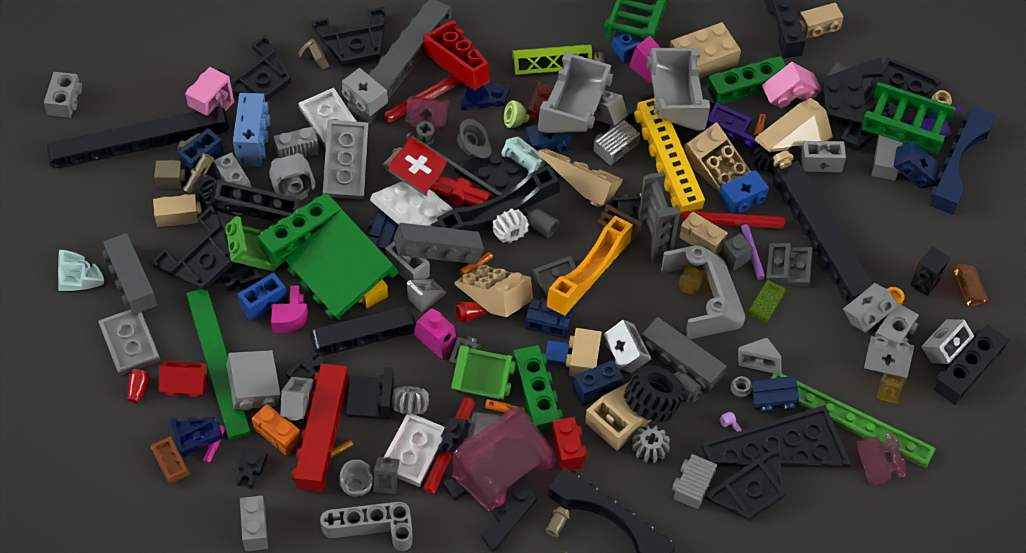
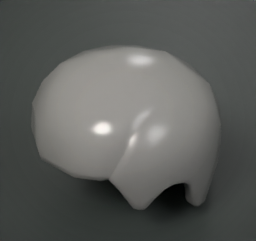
[339,460,374,497]

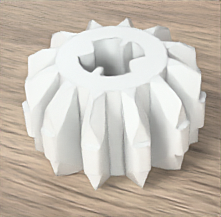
[492,209,529,244]

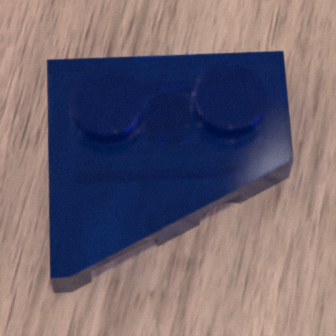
[461,81,510,111]
[170,417,223,457]

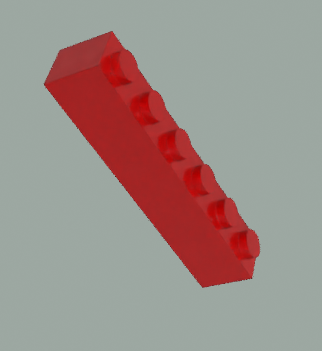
[292,364,349,492]

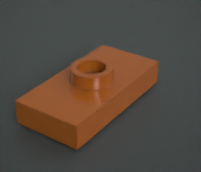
[150,436,190,484]

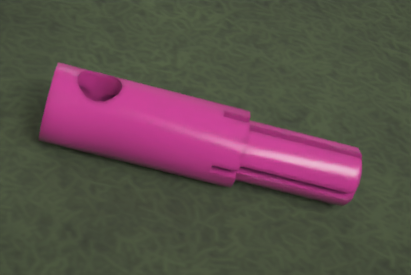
[203,425,226,464]

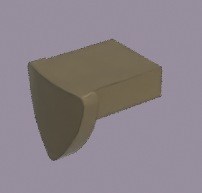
[298,39,329,70]

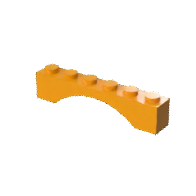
[546,216,633,316]

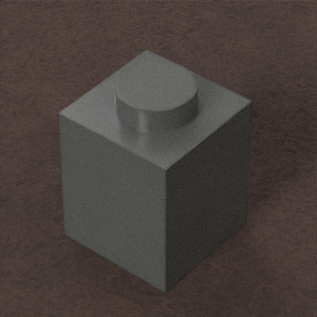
[721,234,753,271]

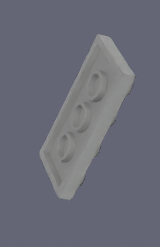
[323,120,368,199]

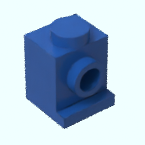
[611,31,640,63]

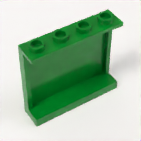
[285,209,399,322]

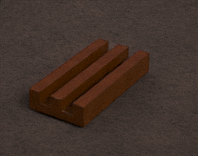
[597,204,644,241]

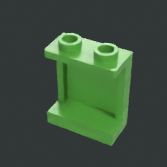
[225,216,285,272]
[451,345,516,400]

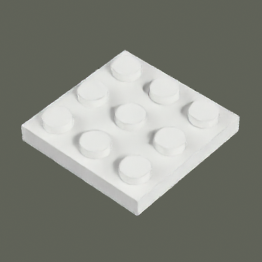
[370,181,453,227]

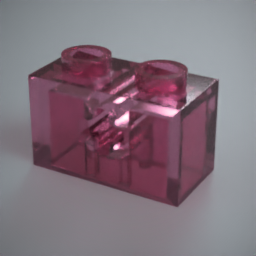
[405,96,450,129]

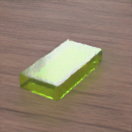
[748,280,786,323]

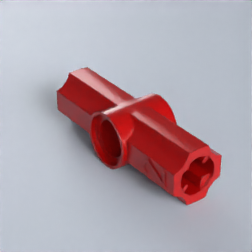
[429,175,492,206]

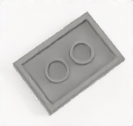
[98,309,161,376]

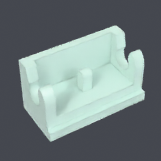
[501,136,546,175]

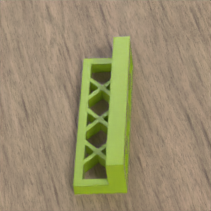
[512,44,592,75]

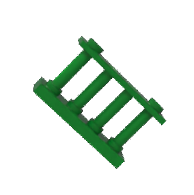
[604,0,668,40]
[861,82,956,155]

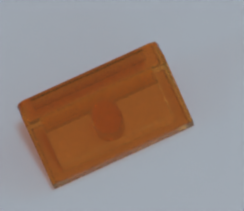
[954,263,989,306]

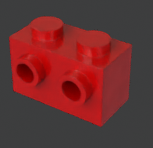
[159,361,208,397]
[552,417,587,471]

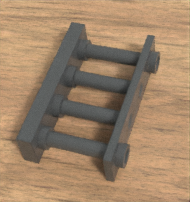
[638,172,680,264]

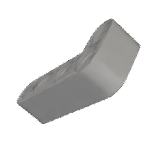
[320,502,413,551]

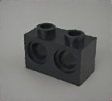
[910,246,950,296]

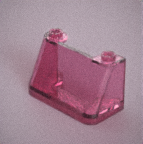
[453,406,556,511]

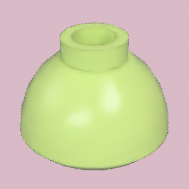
[504,100,530,128]

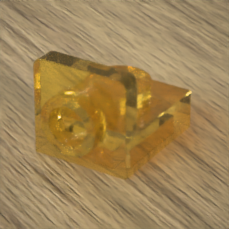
[678,265,706,295]
[877,373,907,404]

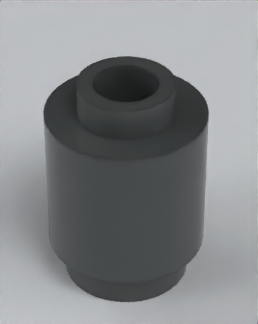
[674,371,702,403]

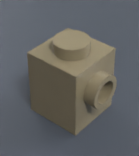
[154,160,186,189]

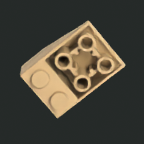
[682,122,751,193]
[455,265,533,317]
[585,382,651,451]

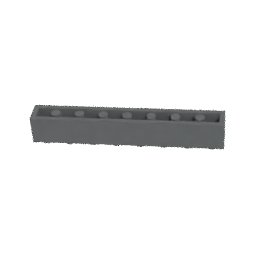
[347,0,451,125]

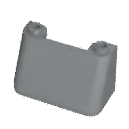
[646,48,710,131]
[538,52,613,133]

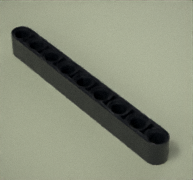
[47,107,229,169]

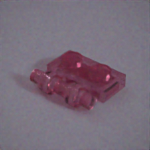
[856,432,907,485]

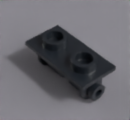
[612,193,642,216]

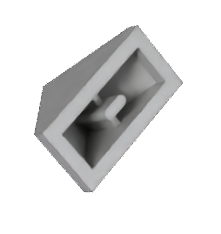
[407,279,446,312]
[738,338,782,374]

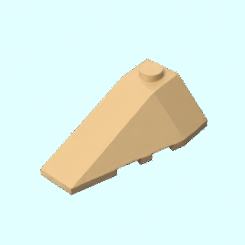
[755,98,833,152]
[538,149,623,207]

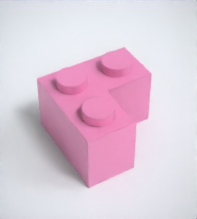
[762,62,822,109]
[185,67,234,116]

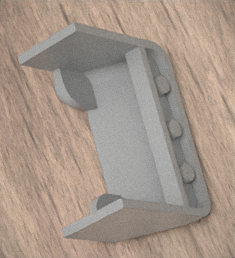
[661,245,745,339]

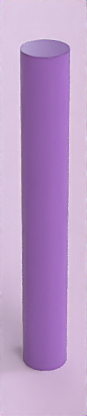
[741,224,765,280]

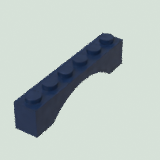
[929,107,996,215]

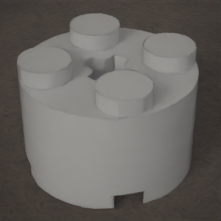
[269,153,315,200]

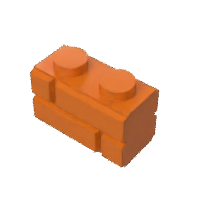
[252,404,301,455]

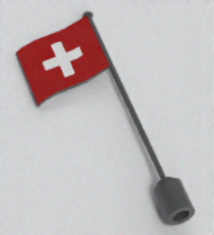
[388,132,560,238]

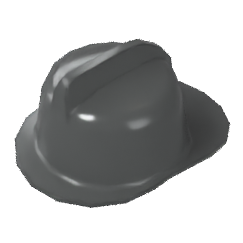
[457,119,492,158]

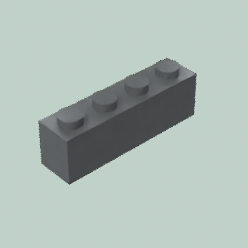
[394,223,484,264]
[102,233,157,315]
[641,317,727,393]

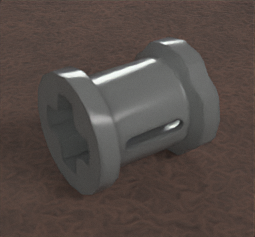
[416,121,435,146]

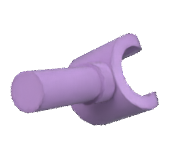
[719,412,743,432]

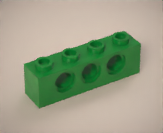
[707,56,786,104]
[258,192,341,264]
[513,345,563,436]

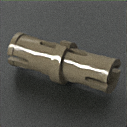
[183,153,214,194]

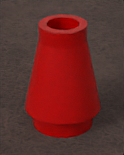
[455,302,488,323]
[126,369,150,404]

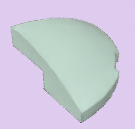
[58,250,104,291]

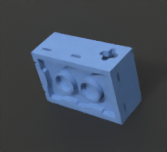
[233,93,270,167]

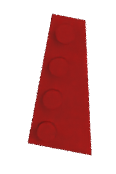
[423,19,489,90]

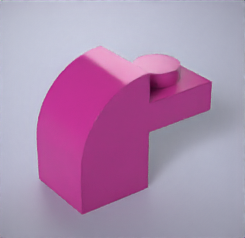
[271,286,308,334]

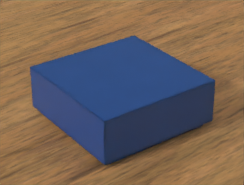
[545,341,569,366]

